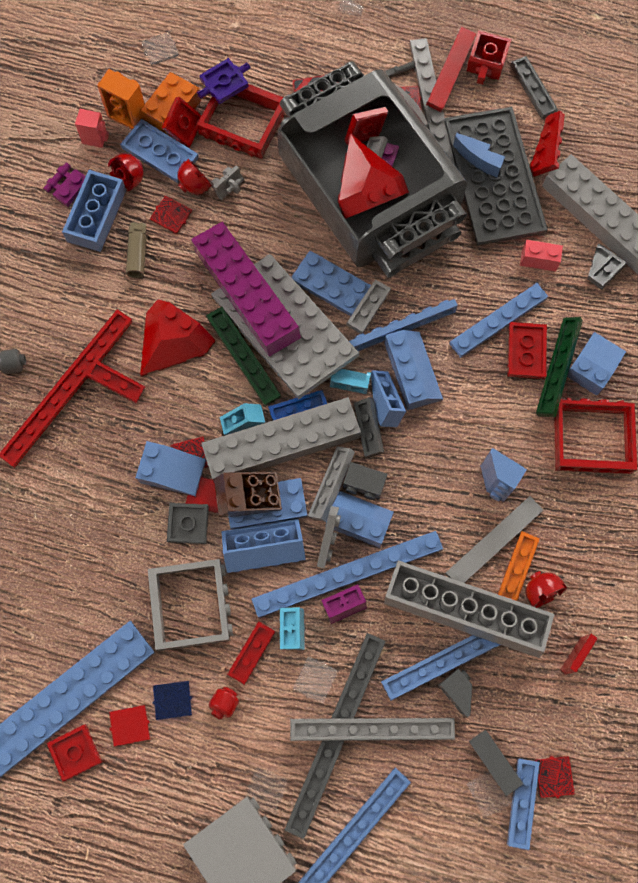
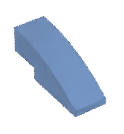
[453,133,505,177]

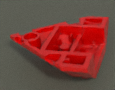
[338,134,409,219]
[140,299,216,377]

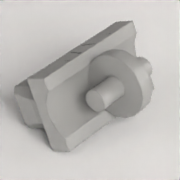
[211,166,244,200]

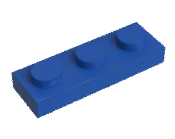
[268,390,327,421]

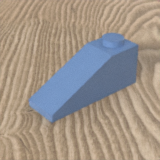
[371,370,406,427]

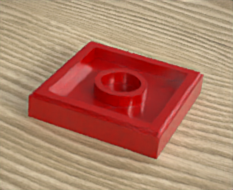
[162,97,202,148]
[344,107,388,145]
[560,634,597,674]
[46,724,102,782]

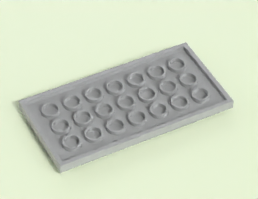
[211,254,359,399]

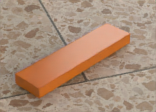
[498,531,540,601]

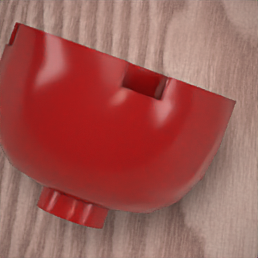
[108,153,144,191]
[177,159,212,195]
[526,571,567,608]

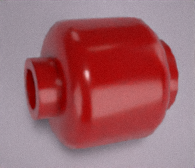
[208,687,239,720]

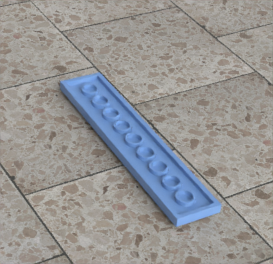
[0,621,155,778]

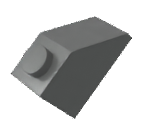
[438,669,472,718]

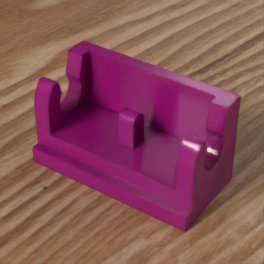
[321,584,367,624]

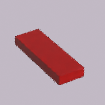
[85,360,145,404]
[227,621,276,685]

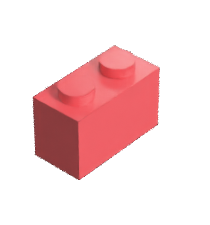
[75,109,109,148]
[520,240,563,272]

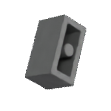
[343,462,387,500]

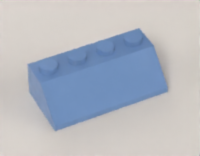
[384,330,443,410]
[221,519,306,573]

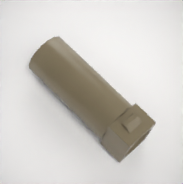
[125,222,147,278]

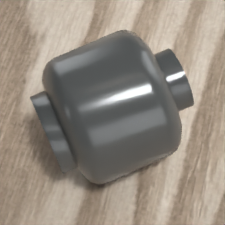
[0,349,26,374]

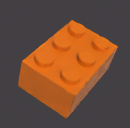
[97,69,145,129]
[140,72,201,138]

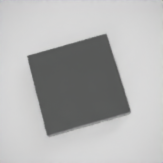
[167,503,209,544]

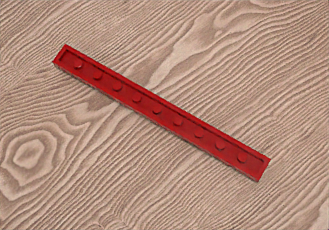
[0,309,133,468]

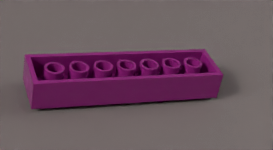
[191,221,301,357]

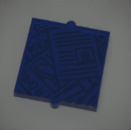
[152,681,193,720]

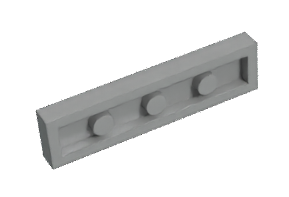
[308,447,355,522]

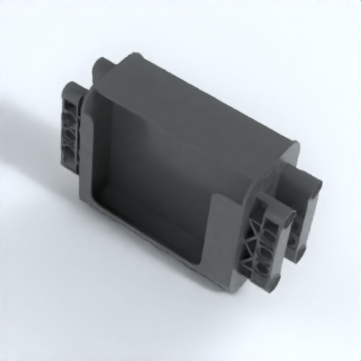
[278,61,467,278]

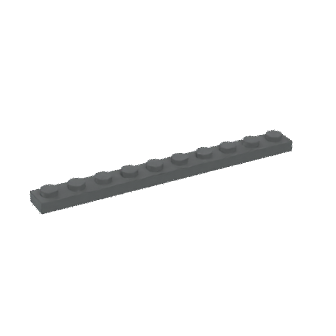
[285,633,386,839]

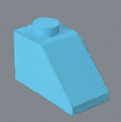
[220,403,265,435]

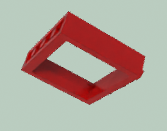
[197,84,285,159]
[554,398,637,474]

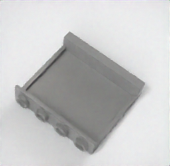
[183,796,297,883]

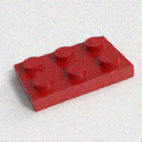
[507,322,547,379]

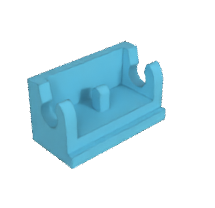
[330,369,371,394]
[280,607,305,650]

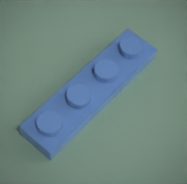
[507,758,539,850]

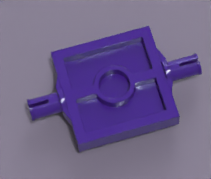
[197,58,251,104]

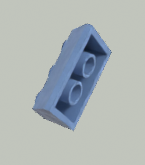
[480,448,527,502]
[325,491,394,548]

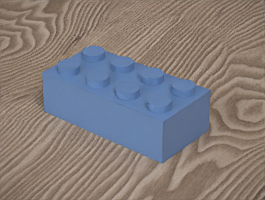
[62,170,126,252]

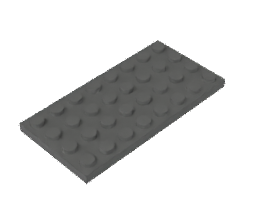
[444,107,548,246]

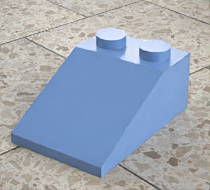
[567,332,626,396]
[135,441,206,497]

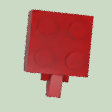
[466,30,512,85]

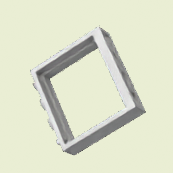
[148,559,233,651]

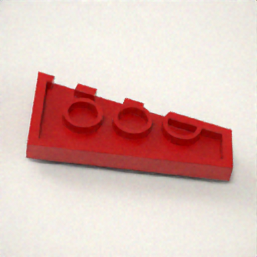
[530,111,565,177]

